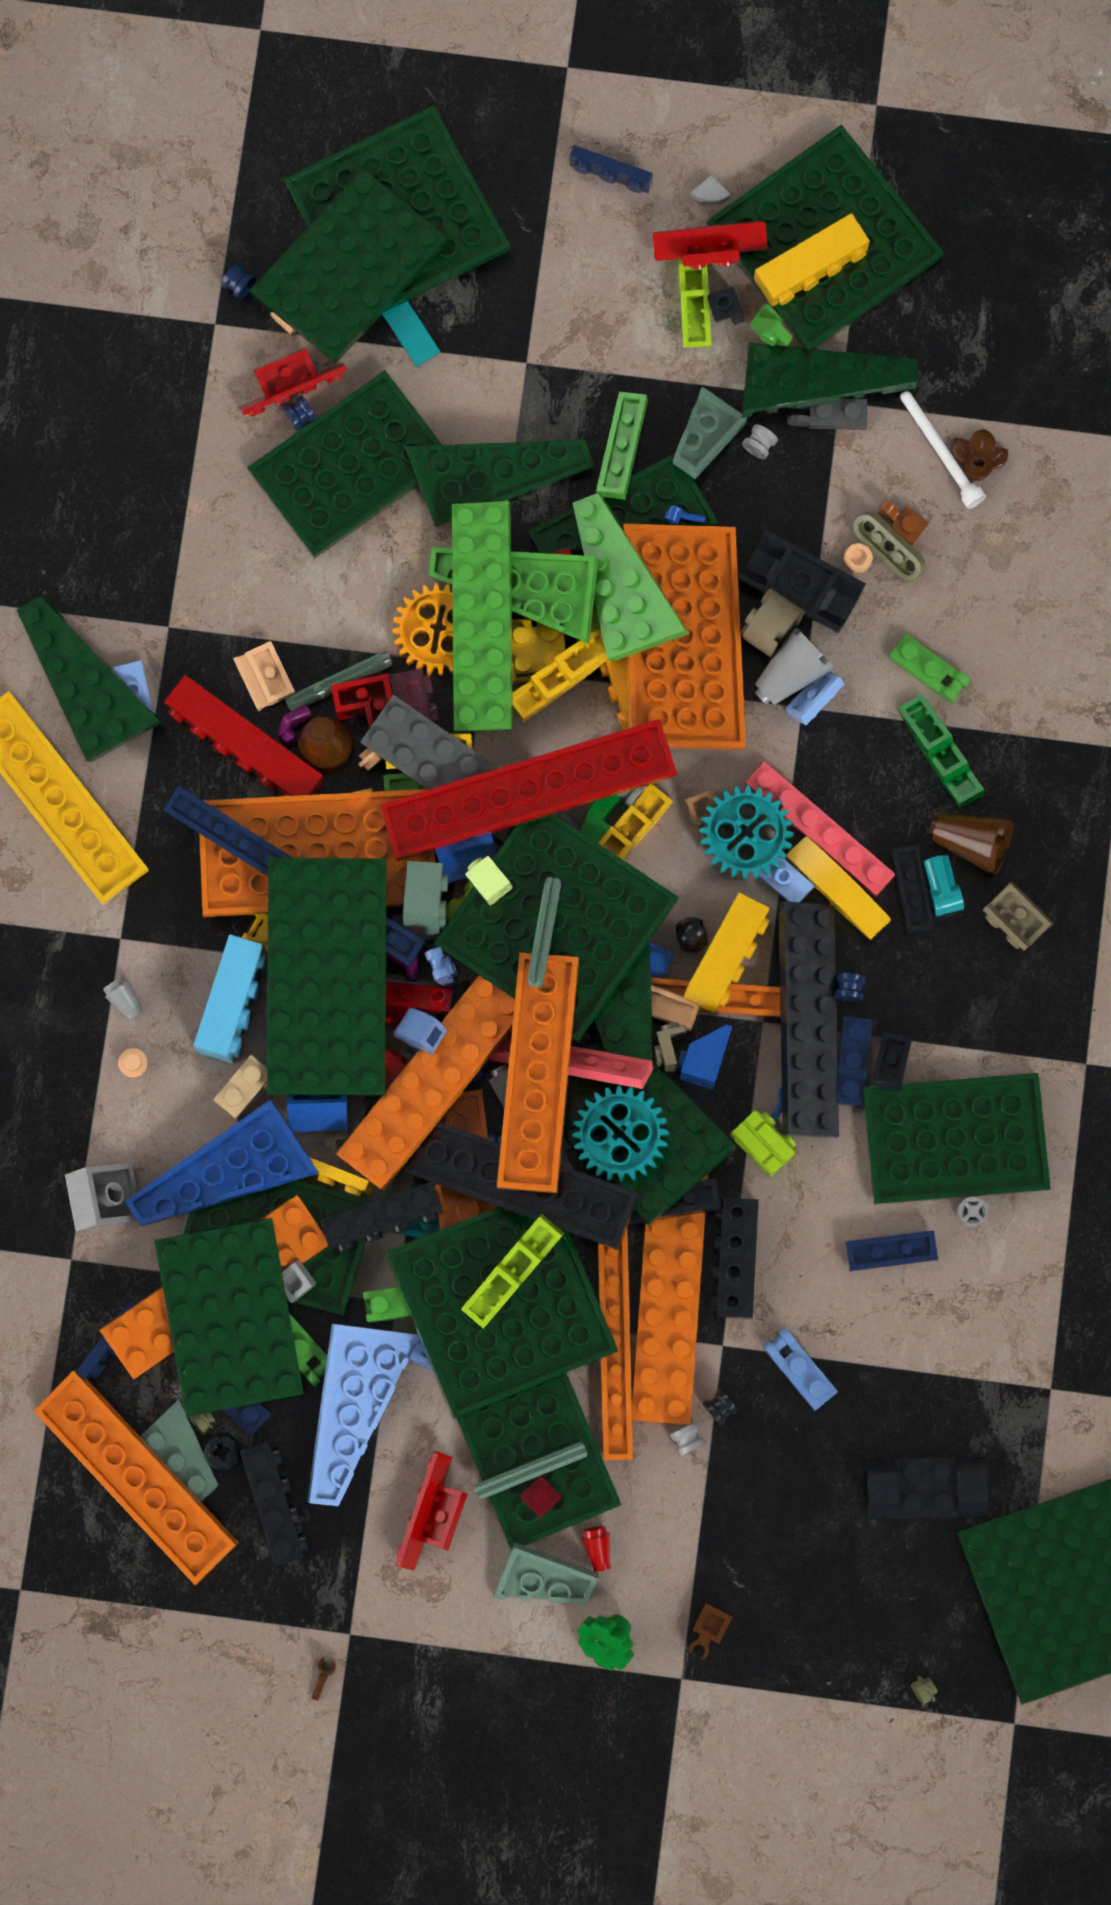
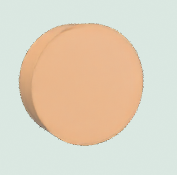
[843,543,873,574]

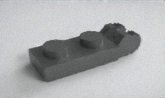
[787,399,867,430]

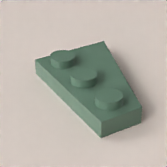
[673,387,747,479]
[140,1400,219,1502]
[493,1543,599,1604]

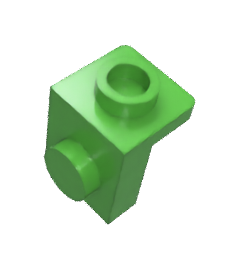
[750,303,793,346]

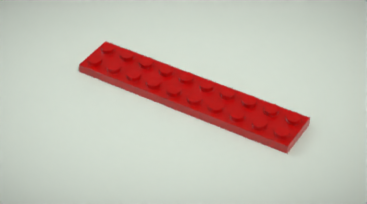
[380,719,677,861]

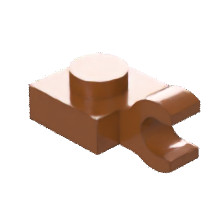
[877,499,929,546]

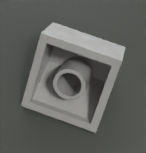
[65,1163,138,1232]

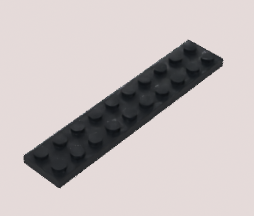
[350,1096,639,1250]

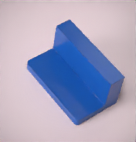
[435,833,497,885]

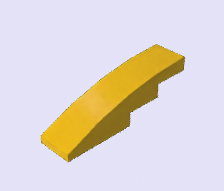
[513,628,608,722]
[598,784,674,860]
[786,836,891,940]

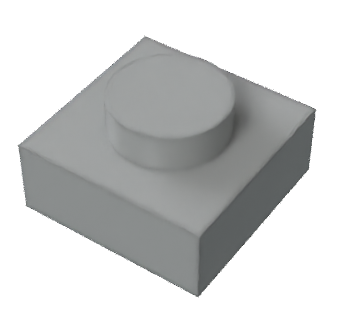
[282,1260,317,1303]

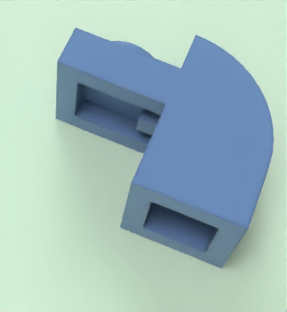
[393,1008,447,1055]

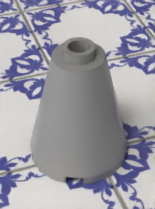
[755,626,834,705]

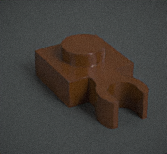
[689,1603,733,1660]

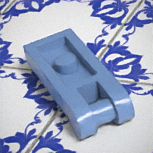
[425,947,460,988]
[762,1327,838,1411]

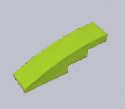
[678,258,712,348]
[461,1214,564,1329]

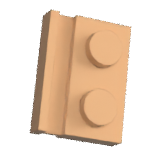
[233,641,295,711]

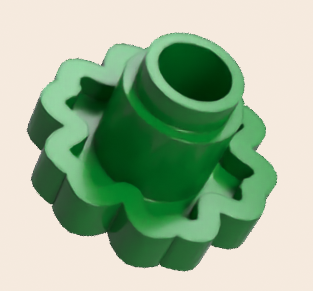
[577,1614,634,1671]

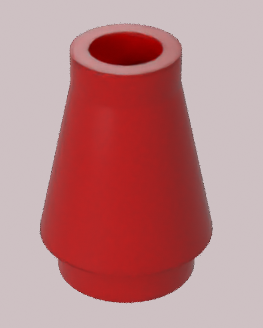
[581,1525,611,1572]

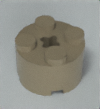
[741,588,805,658]

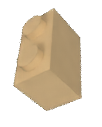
[213,1055,267,1122]

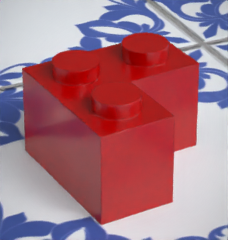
[331,674,392,728]

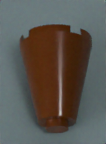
[296,717,354,774]
[929,813,1013,874]

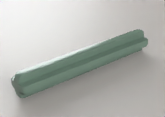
[285,651,392,712]
[527,877,561,988]
[474,1442,587,1499]

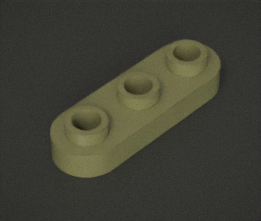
[853,512,925,581]

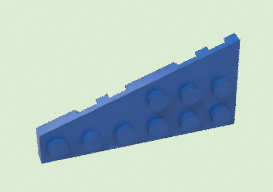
[125,1100,320,1227]

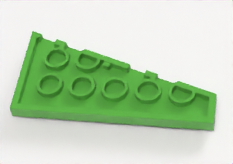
[573,493,690,662]
[428,547,599,644]

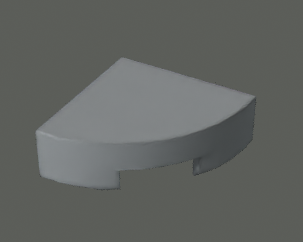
[690,174,730,204]

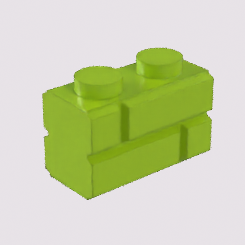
[730,1110,797,1178]

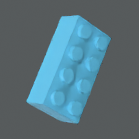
[193,934,268,1064]

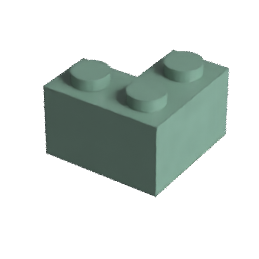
[403,861,448,940]

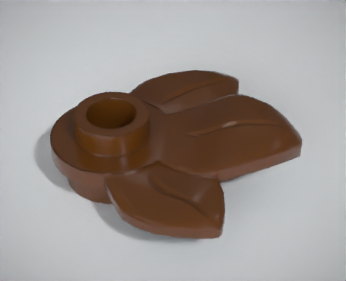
[952,429,1008,481]

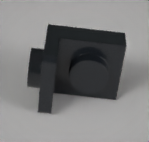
[707,286,746,325]

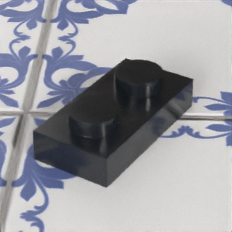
[872,1032,912,1092]

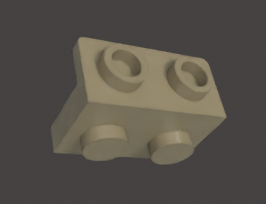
[983,882,1053,951]
[653,1022,687,1073]

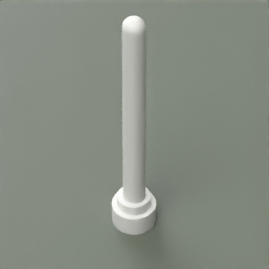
[900,391,986,509]

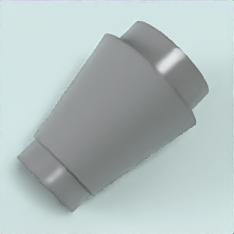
[103,976,143,1020]

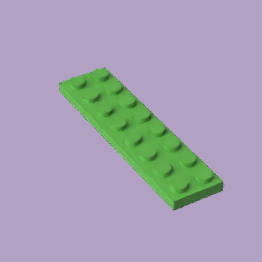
[452,501,513,733]

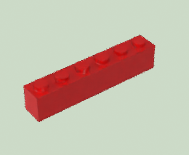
[164,675,325,796]

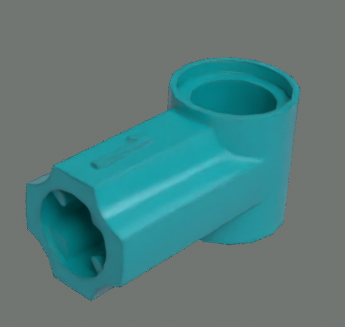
[923,855,964,916]

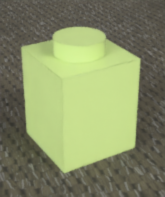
[465,856,513,906]

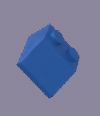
[676,1025,732,1090]
[287,1094,349,1132]

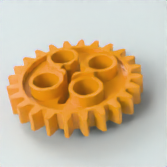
[392,583,453,677]

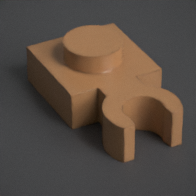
[684,789,725,840]

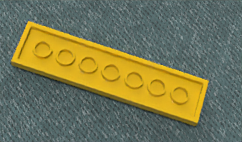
[0,691,149,905]

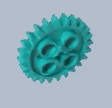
[699,785,794,880]
[572,1086,669,1183]

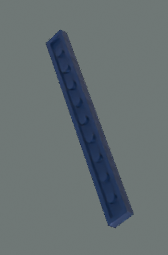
[163,785,426,967]

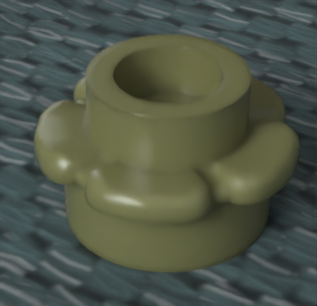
[189,1412,216,1435]
[911,1676,938,1705]

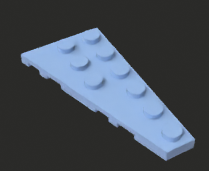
[307,1324,419,1506]

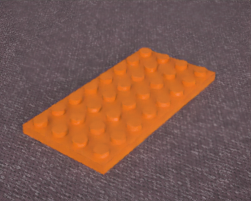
[621,524,746,750]
[199,789,435,917]

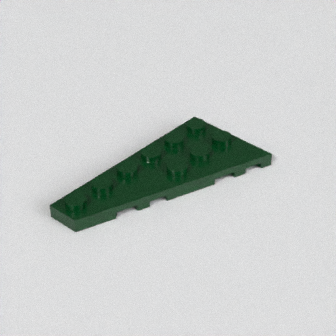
[594,942,655,1102]

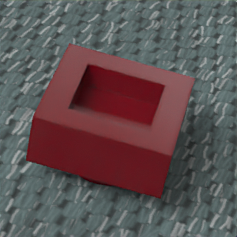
[520,1476,562,1519]

